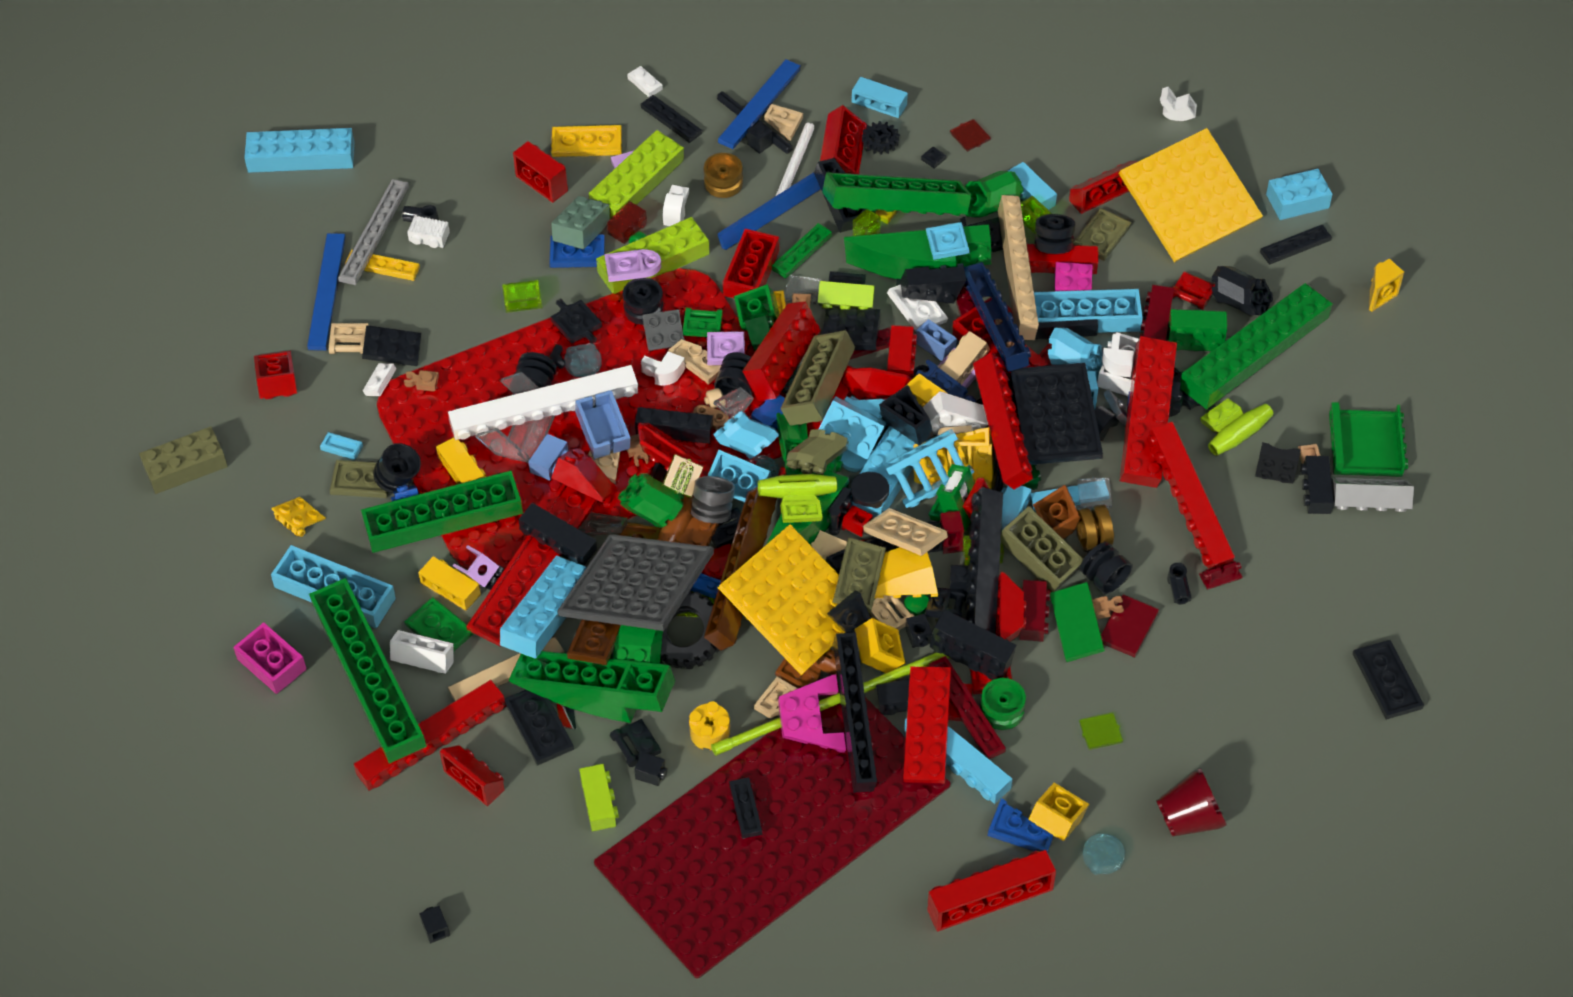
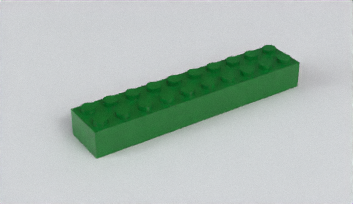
[1180,283,1333,409]
[309,578,427,764]

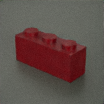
[1019,580,1050,642]

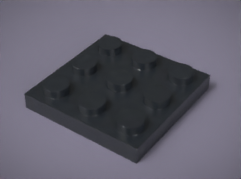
[822,309,881,350]

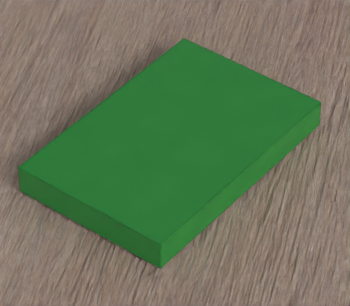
[404,597,474,652]

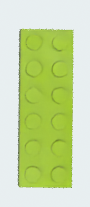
[589,130,684,224]
[596,217,709,294]

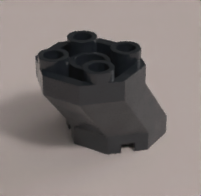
[1212,266,1273,315]

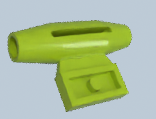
[1200,398,1273,456]
[758,474,837,523]

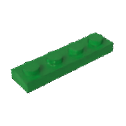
[772,223,832,279]

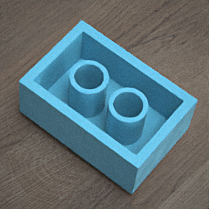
[1266,169,1332,220]
[819,396,886,459]

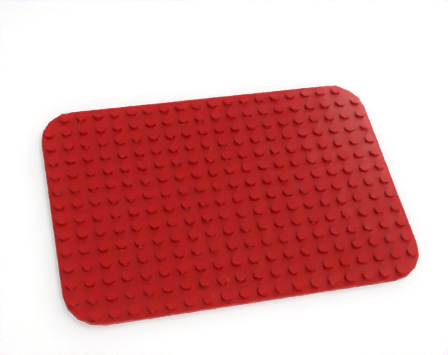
[377,268,786,574]

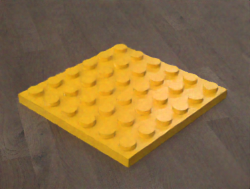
[1118,128,1263,263]
[718,524,845,675]

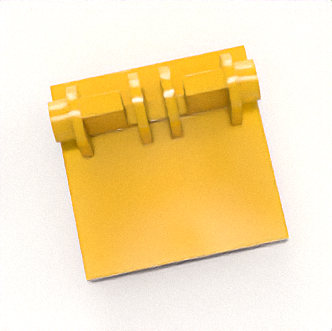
[271,497,325,537]

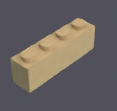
[938,331,990,385]

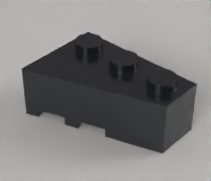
[900,263,966,304]
[879,385,934,445]

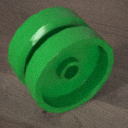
[980,678,1026,730]

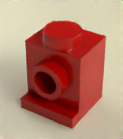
[841,505,873,537]

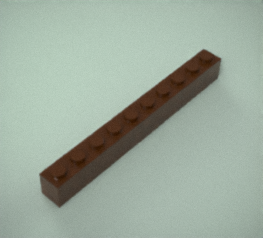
[704,486,777,651]

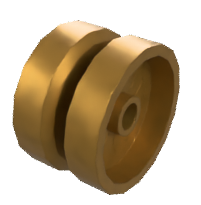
[704,153,743,198]
[1076,504,1114,551]

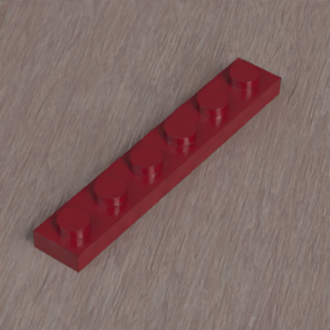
[928,656,1006,760]

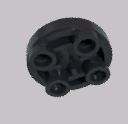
[851,472,889,508]

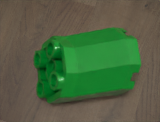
[965,171,1023,217]
[618,473,684,528]

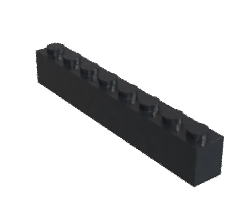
[965,487,1003,635]
[833,633,877,793]

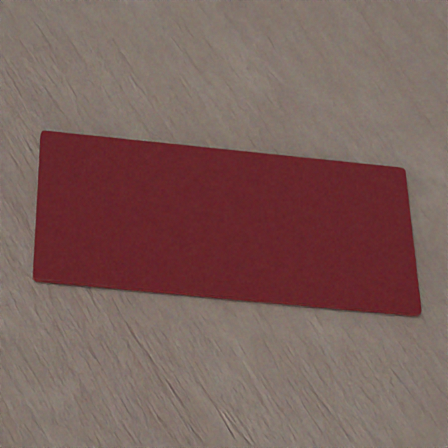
[594,683,951,979]

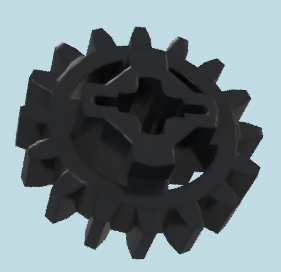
[862,121,900,155]

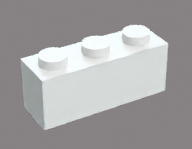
[390,630,454,674]

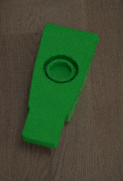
[776,413,808,475]

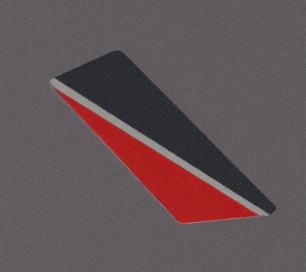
[556,703,576,729]

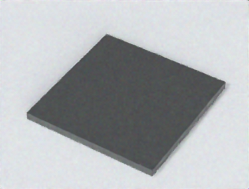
[557,534,714,631]

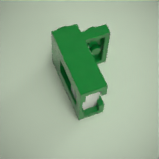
[928,464,975,531]

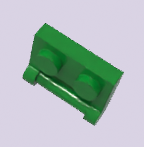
[683,307,723,337]

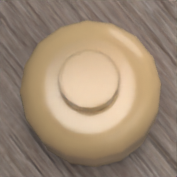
[704,388,724,408]

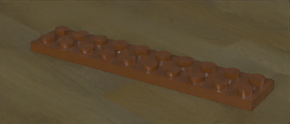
[567,522,662,665]

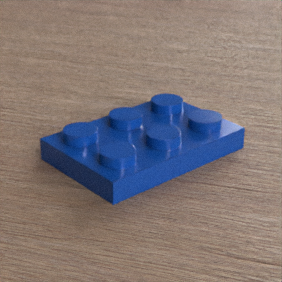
[550,235,605,268]

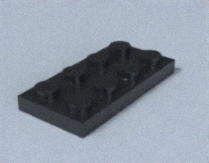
[1353,640,1424,720]
[505,690,574,766]

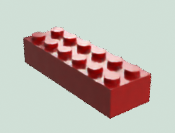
[743,301,821,401]
[927,850,1056,932]

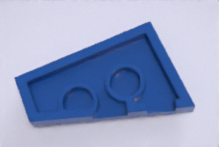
[987,798,1054,853]

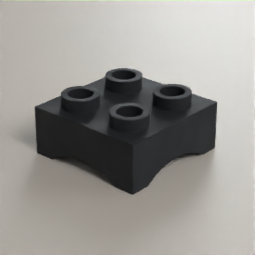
[1255,442,1301,484]

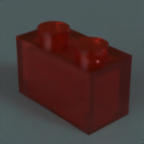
[607,201,647,244]

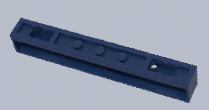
[964,262,1031,372]

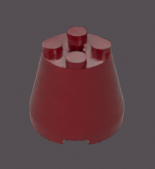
[1156,768,1227,837]

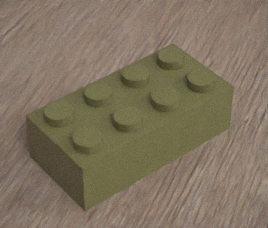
[139,426,228,494]
[1001,506,1083,592]

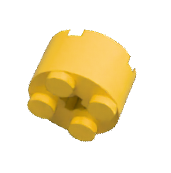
[689,701,730,750]

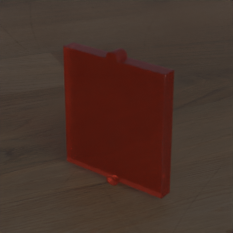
[950,119,991,152]

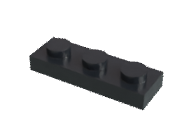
[729,777,762,839]

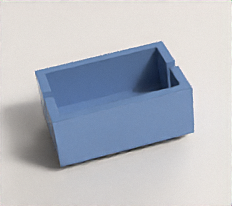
[575,390,630,459]

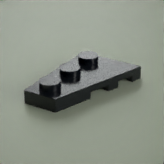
[827,590,871,633]

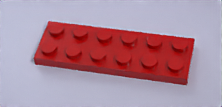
[903,666,951,784]

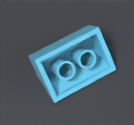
[708,450,771,503]

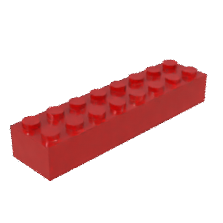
[1119,336,1177,488]

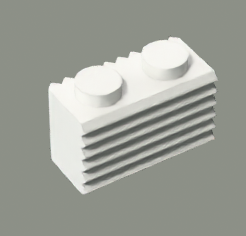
[407,215,450,248]

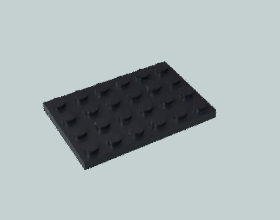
[1010,363,1103,465]

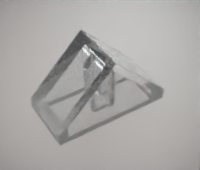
[713,387,753,420]

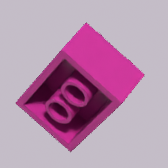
[233,622,306,694]

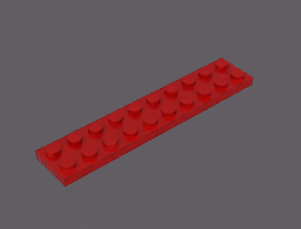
[466,483,598,647]

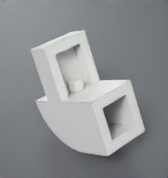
[1160,86,1197,121]
[663,185,689,226]
[1102,334,1134,377]
[641,352,685,386]

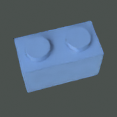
[916,319,957,361]
[529,434,569,480]

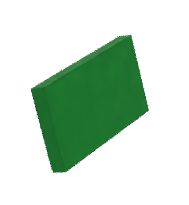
[1050,582,1105,662]

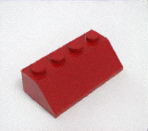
[820,105,867,174]
[1069,161,1139,214]

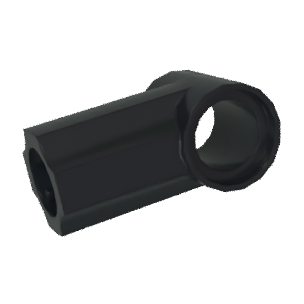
[402,205,439,222]
[1167,562,1191,605]

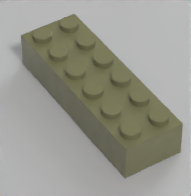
[780,330,855,425]

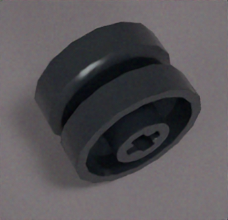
[1034,214,1075,254]
[622,278,664,325]

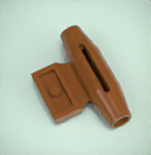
[657,494,719,546]
[775,649,837,689]

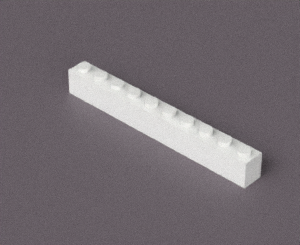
[448,365,638,440]

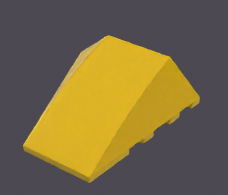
[913,427,993,490]
[874,547,938,599]

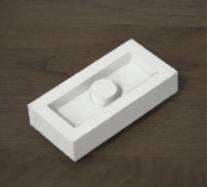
[627,66,663,97]
[363,363,397,396]

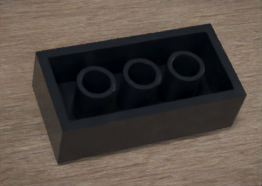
[930,610,1017,680]

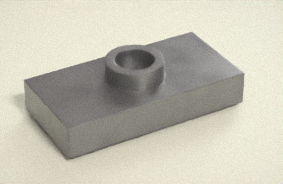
[1103,389,1127,426]

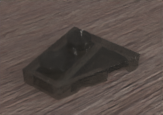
[579,512,627,535]

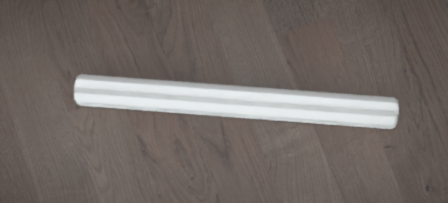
[776,122,814,196]

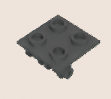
[642,309,684,351]

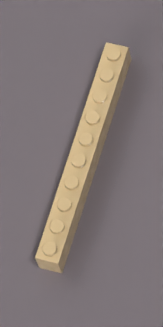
[998,195,1039,340]

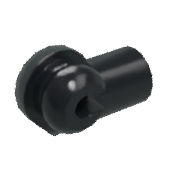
[549,344,566,369]

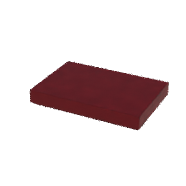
[1101,595,1159,658]

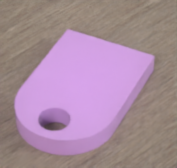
[604,249,661,282]

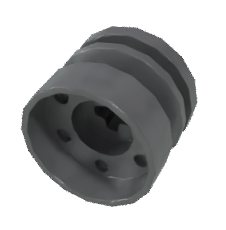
[691,476,735,523]

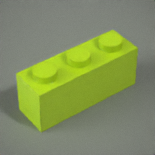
[818,281,875,309]
[579,764,619,832]

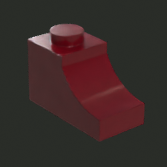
[940,511,964,554]

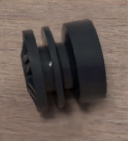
[511,352,557,394]
[714,352,753,402]
[373,443,421,493]
[1080,542,1133,594]

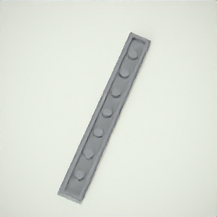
[338,179,409,285]

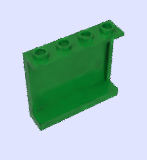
[1329,402,1408,477]

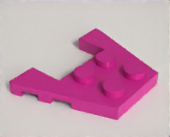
[778,674,846,753]

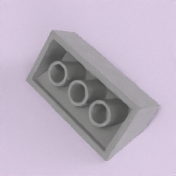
[1331,477,1414,512]

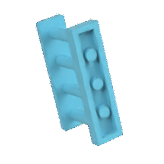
[883,429,974,508]

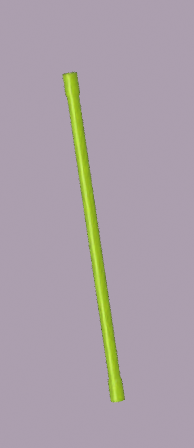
[711,652,950,756]

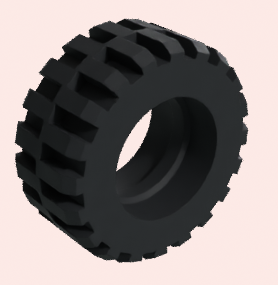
[660,591,719,669]

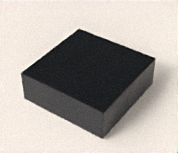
[921,147,946,169]

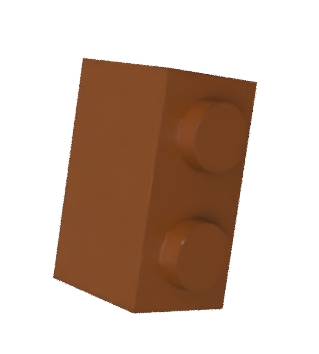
[1033,485,1081,539]

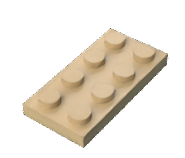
[863,508,947,556]

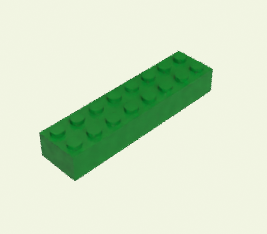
[822,172,971,216]
[361,471,523,553]

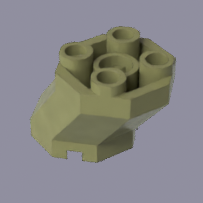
[786,429,849,475]

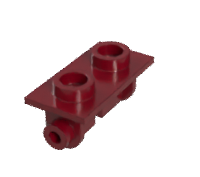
[1199,561,1243,590]

